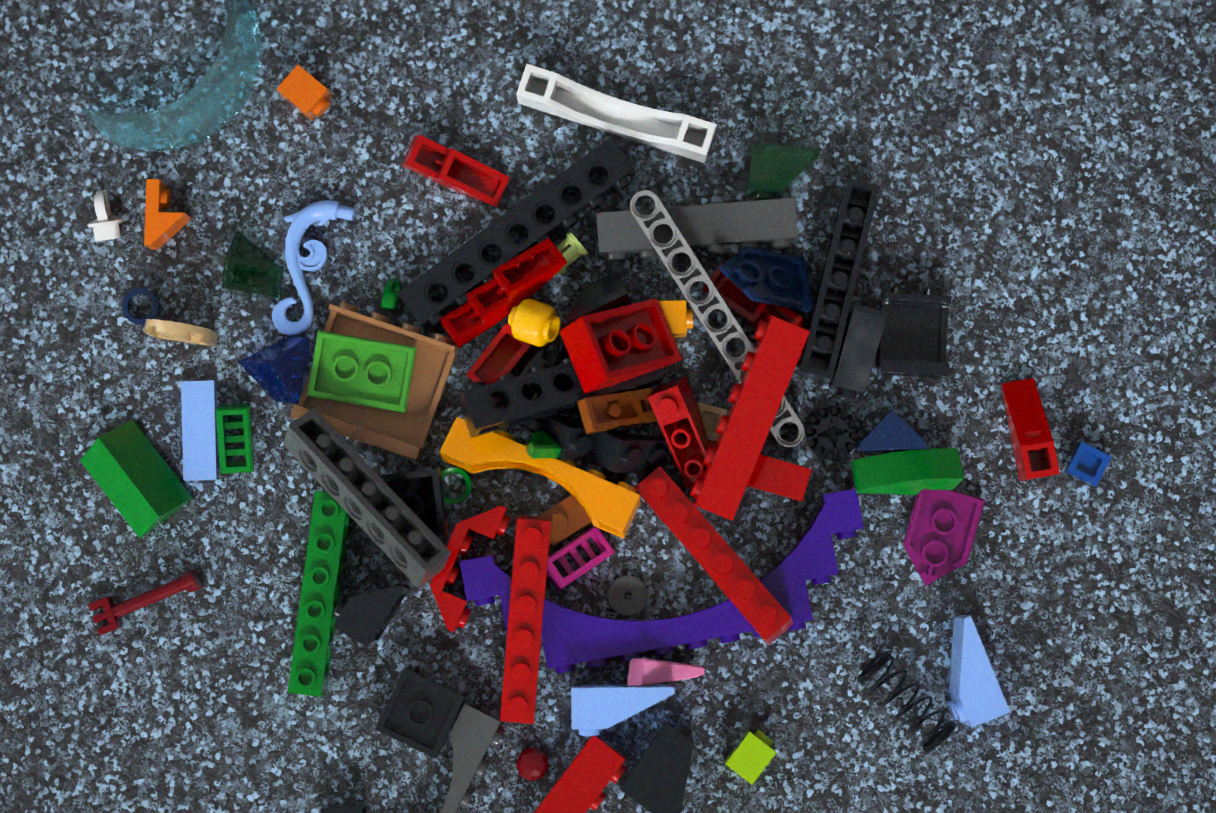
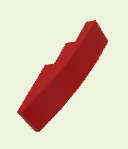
[440,238,567,348]
[672,440,812,502]

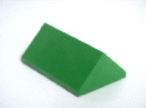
[80,420,194,539]

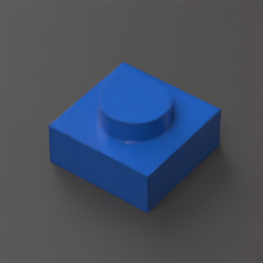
[1064,441,1112,487]

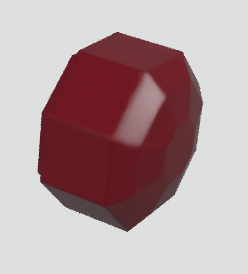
[516,747,550,781]

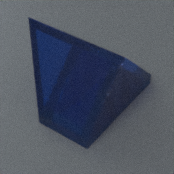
[238,337,311,404]

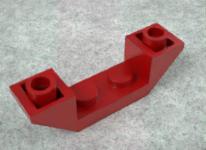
[430,506,511,632]

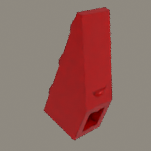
[647,376,709,488]
[1001,378,1060,482]

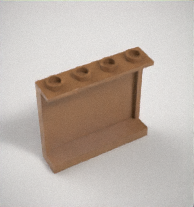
[290,302,458,462]

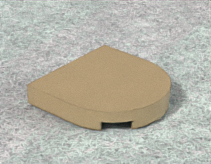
[144,319,219,347]

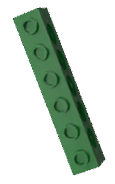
[287,491,351,697]

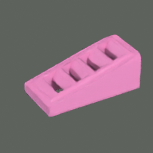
[627,658,705,686]

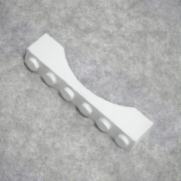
[516,64,716,163]

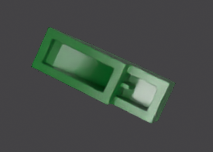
[851,448,964,495]

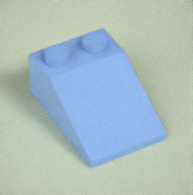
[947,615,1010,728]
[571,684,674,736]

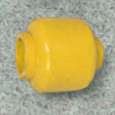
[508,299,560,347]

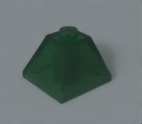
[746,143,820,201]

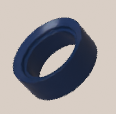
[122,288,160,325]

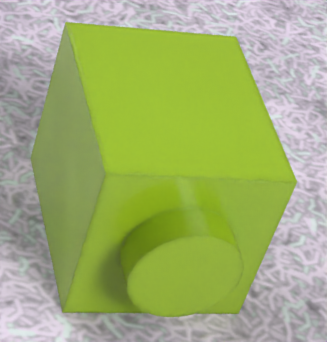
[724,729,777,785]

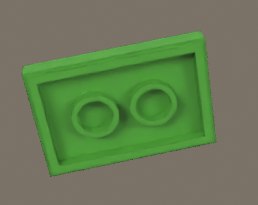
[307,331,417,413]

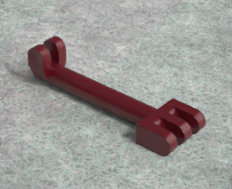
[88,569,204,636]

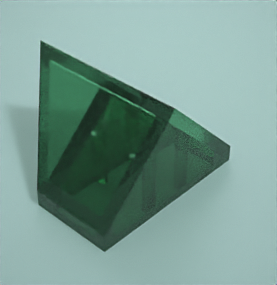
[222,230,284,299]

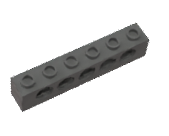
[283,408,451,589]

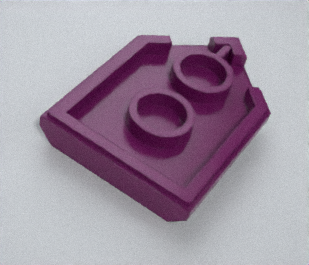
[902,489,985,586]

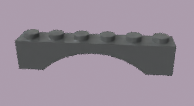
[439,702,505,813]

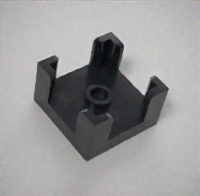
[375,666,468,759]

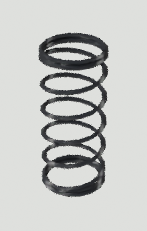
[857,651,957,753]

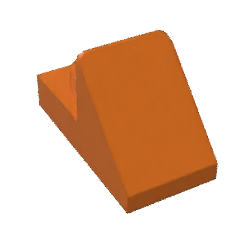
[144,179,191,250]

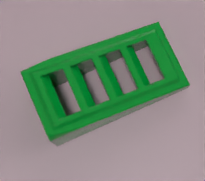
[216,403,254,474]

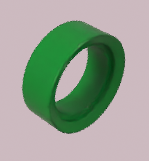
[441,467,472,504]

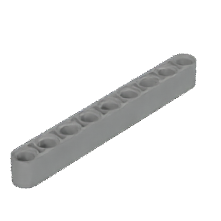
[630,190,804,447]

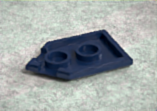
[718,246,814,313]

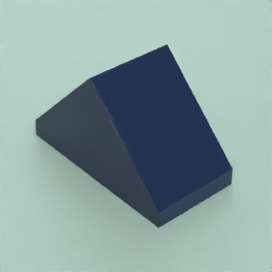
[856,410,927,453]

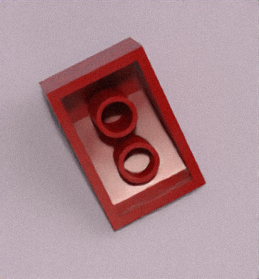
[560,298,682,393]

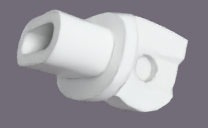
[87,189,123,241]

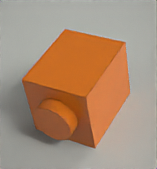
[277,64,332,121]

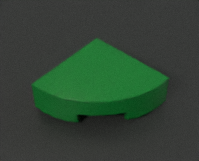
[381,278,402,312]
[526,431,562,458]

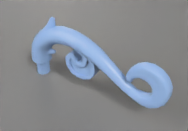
[272,200,356,335]

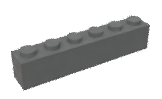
[596,198,798,262]

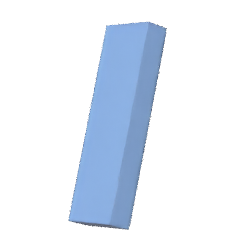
[181,380,219,481]

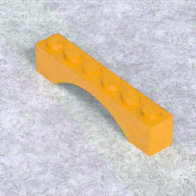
[440,417,641,539]

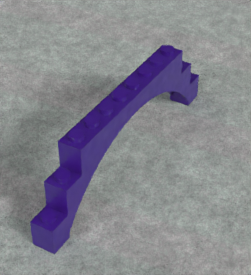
[460,488,864,674]

